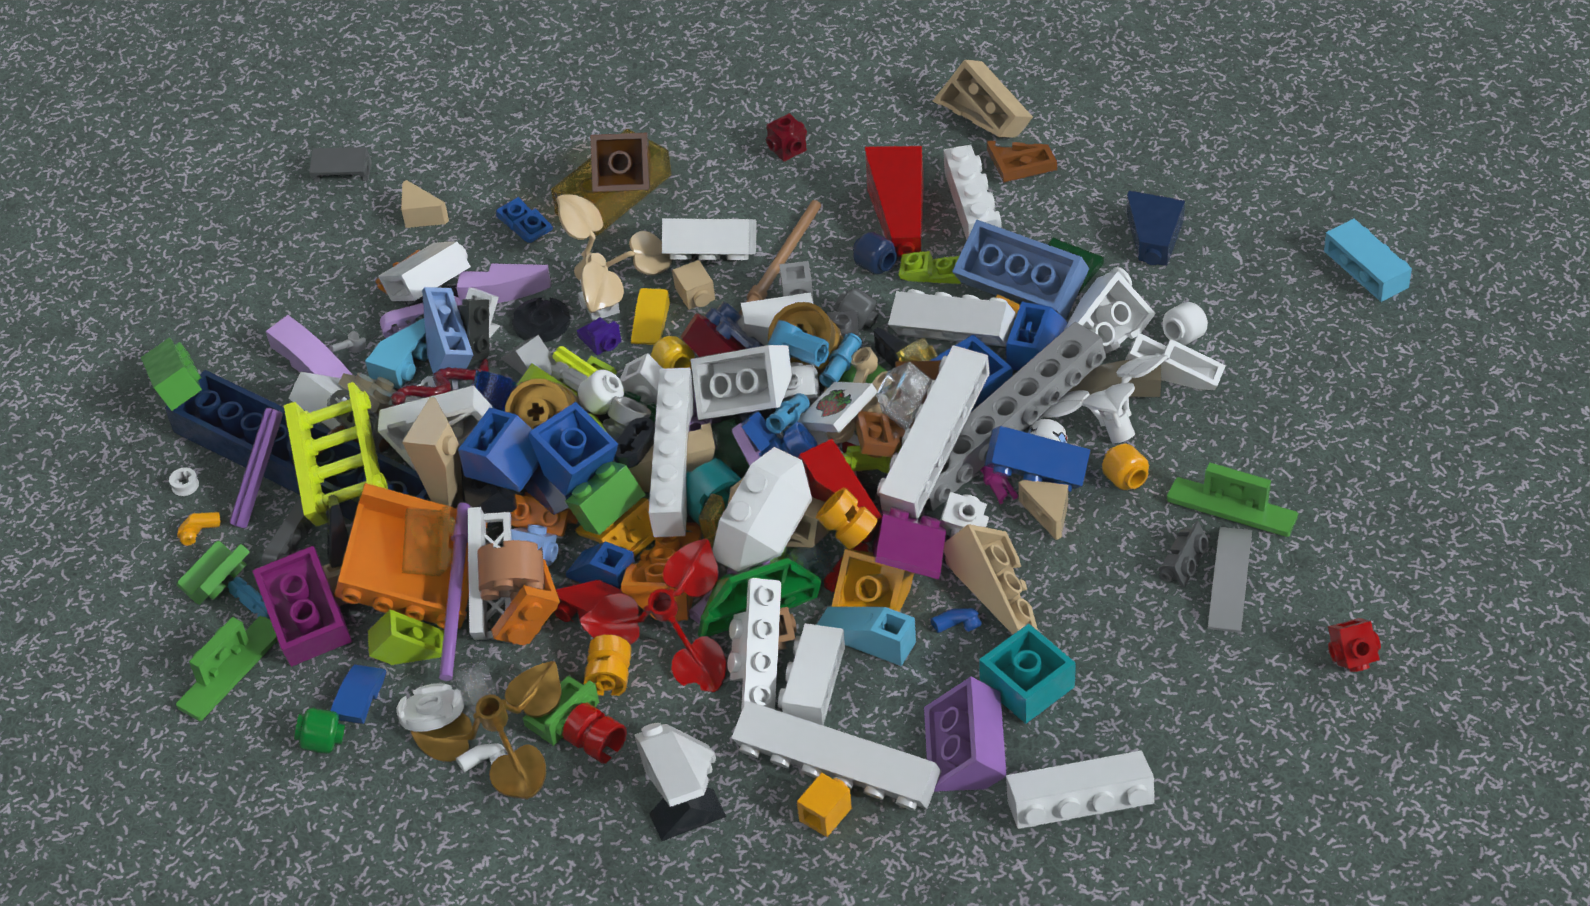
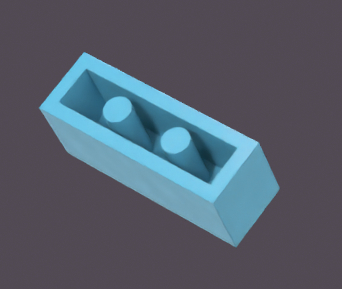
[1324,219,1412,302]

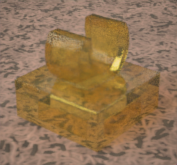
[896,338,938,361]

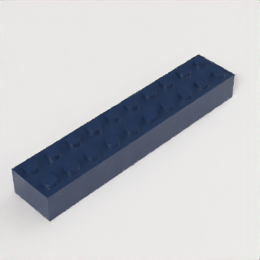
[165,370,431,521]

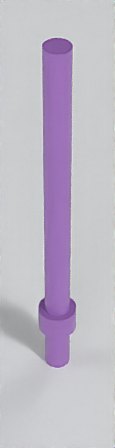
[439,503,470,681]

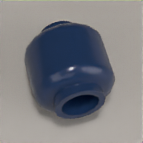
[853,232,897,275]

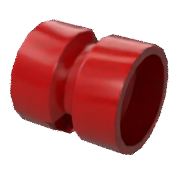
[562,702,627,764]

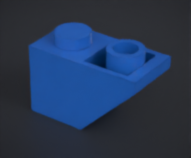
[566,541,635,589]

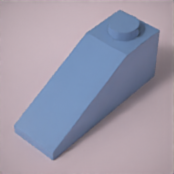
[422,287,473,375]

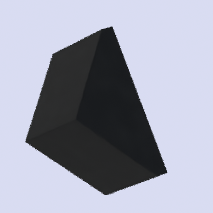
[649,788,726,841]

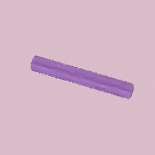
[230,408,283,528]

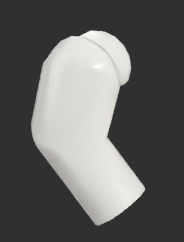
[456,743,507,772]

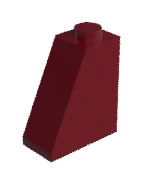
[680,313,747,357]

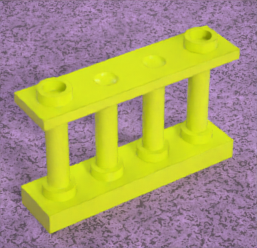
[284,382,388,527]

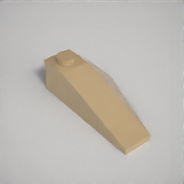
[402,397,463,508]

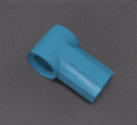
[767,320,829,367]

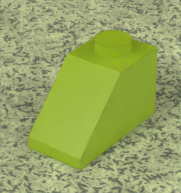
[368,609,444,665]

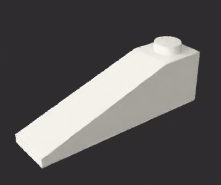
[1064,271,1156,355]

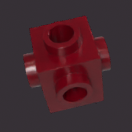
[766,113,807,162]

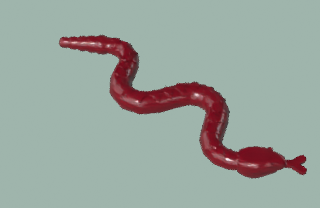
[391,359,489,407]

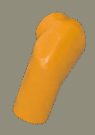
[177,512,220,546]

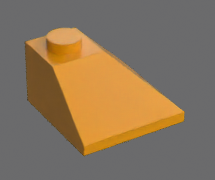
[831,549,914,612]

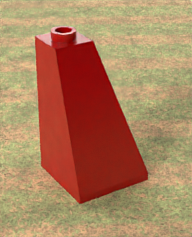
[865,146,924,257]

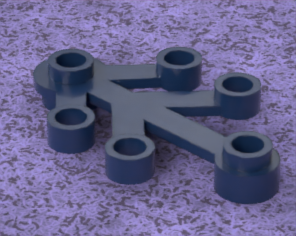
[705,301,765,349]

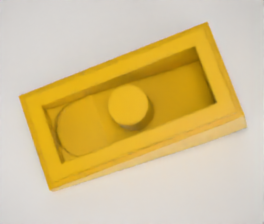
[631,288,670,345]

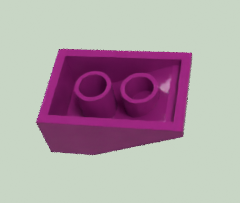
[872,507,946,580]
[252,546,352,667]

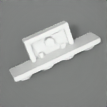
[727,578,781,710]

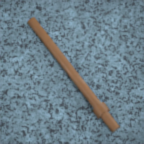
[739,200,821,315]

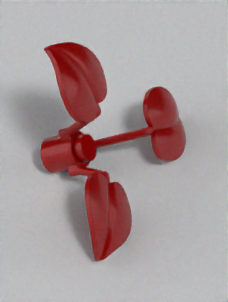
[580,539,726,693]

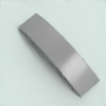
[1208,527,1252,633]

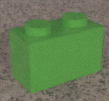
[565,461,646,535]

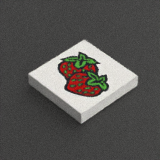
[798,382,877,433]

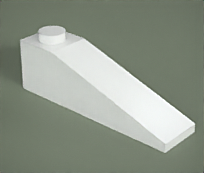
[634,723,716,807]

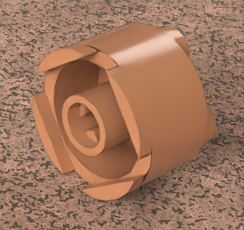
[477,540,545,602]

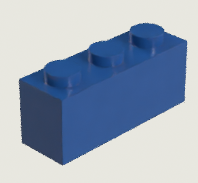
[984,426,1091,492]

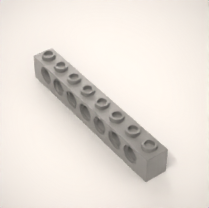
[925,321,1106,511]

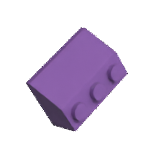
[924,676,1006,792]

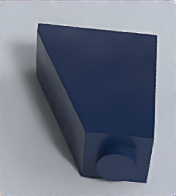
[1127,190,1185,266]

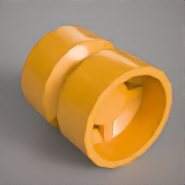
[816,488,877,549]
[584,635,632,696]

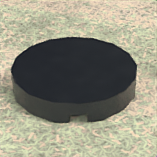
[512,297,570,342]

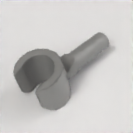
[329,331,366,353]

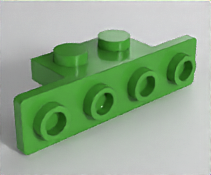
[1167,463,1298,537]
[176,616,278,721]

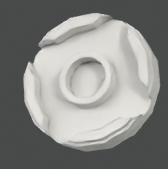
[396,683,464,732]

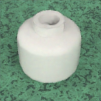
[1163,302,1208,345]
[578,369,624,415]

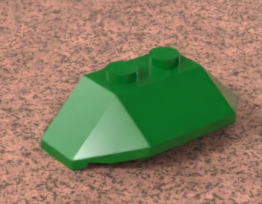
[697,558,821,637]

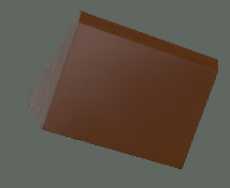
[590,132,652,192]

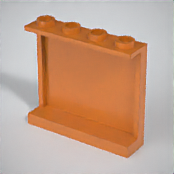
[334,483,488,629]

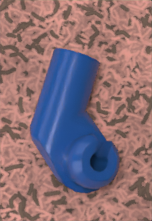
[930,608,981,633]

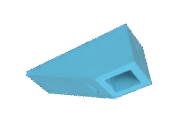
[365,318,428,389]
[816,607,916,666]

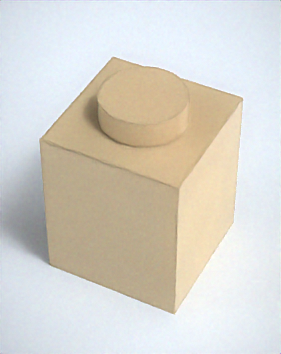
[672,260,715,310]

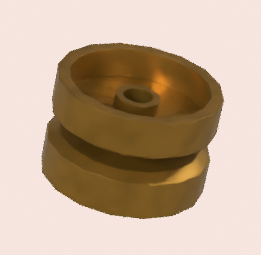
[768,302,843,376]
[505,379,582,429]

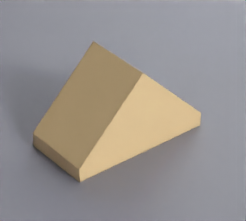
[401,180,449,228]
[1018,480,1068,540]

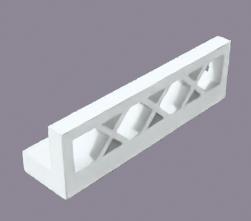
[468,507,512,640]

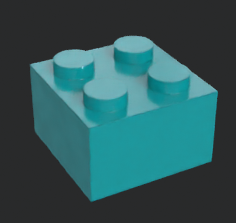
[979,623,1076,724]

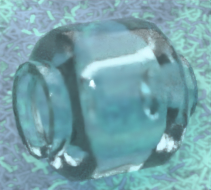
[785,542,831,580]

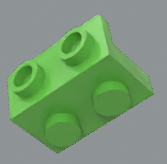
[176,541,250,605]
[523,675,599,746]

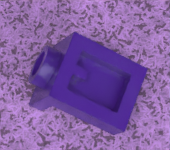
[577,317,622,356]

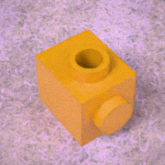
[797,773,852,837]

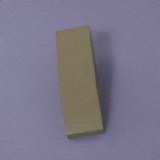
[1068,360,1161,397]

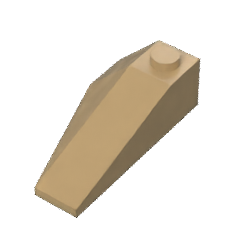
[944,524,1038,635]

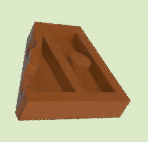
[987,141,1057,182]
[854,411,915,458]

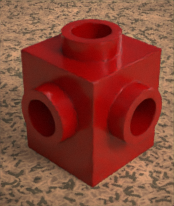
[1328,618,1381,672]

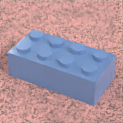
[952,220,1089,320]

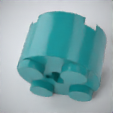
[686,458,741,534]

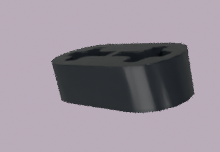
[614,417,655,469]

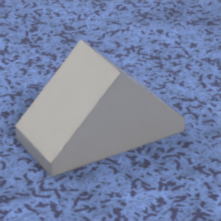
[501,335,557,375]

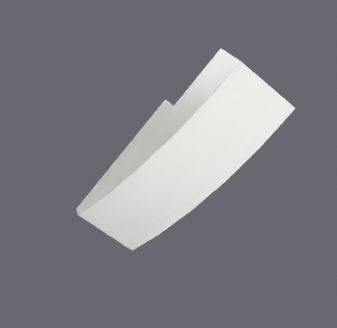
[1125,333,1226,390]

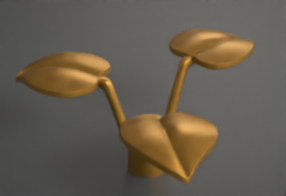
[411,661,562,799]

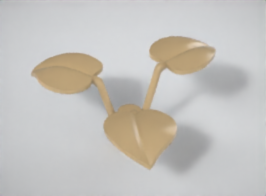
[556,194,672,313]

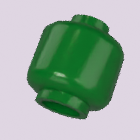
[294,708,345,754]

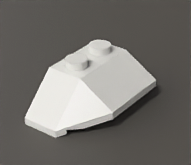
[712,447,812,573]

